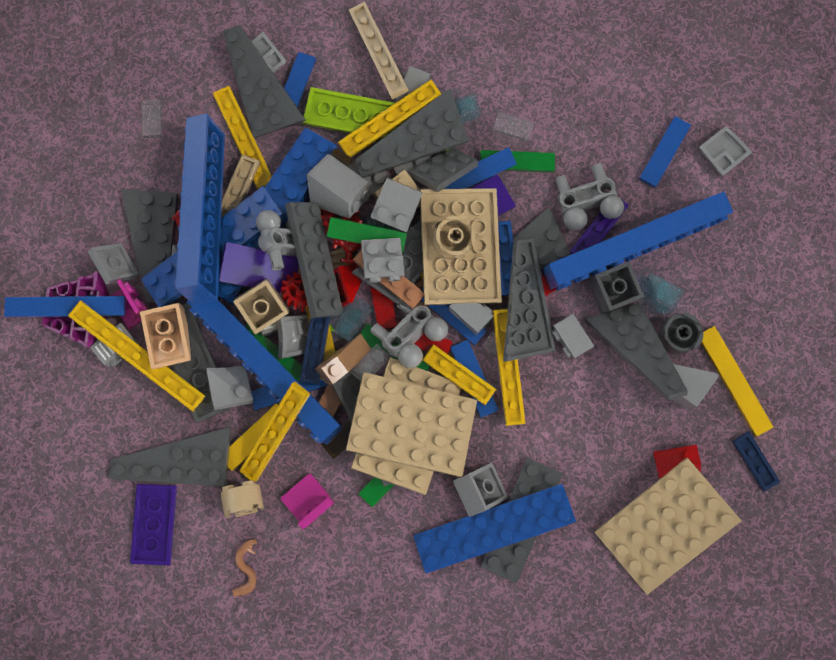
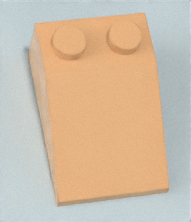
[140,303,191,370]

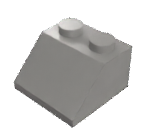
[371,178,422,232]
[453,463,508,517]

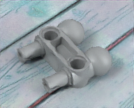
[556,163,624,231]
[256,210,297,271]
[371,301,448,368]

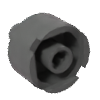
[659,313,704,355]

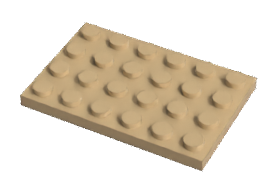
[420,188,502,305]
[351,357,461,495]
[346,372,477,477]
[595,458,742,595]

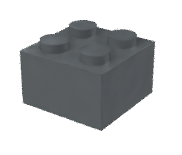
[588,262,644,313]

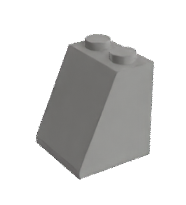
[307,154,370,219]
[649,364,719,410]

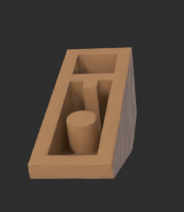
[315,334,371,384]

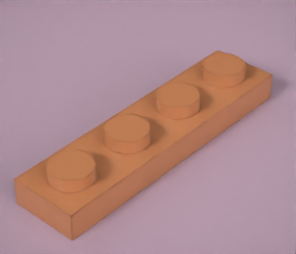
[353,249,424,309]

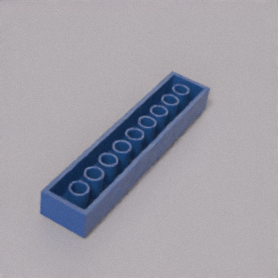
[174,113,225,305]
[218,127,338,308]
[541,191,733,291]
[187,300,343,444]

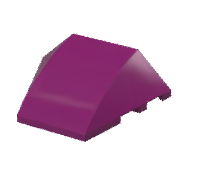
[41,271,109,348]

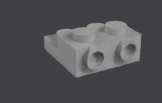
[361,238,404,283]

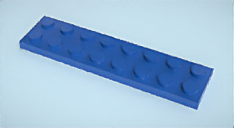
[141,186,285,307]
[413,483,576,574]

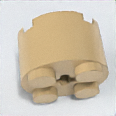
[433,216,475,259]
[220,480,264,518]

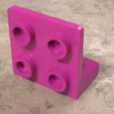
[110,279,148,329]
[281,473,335,530]

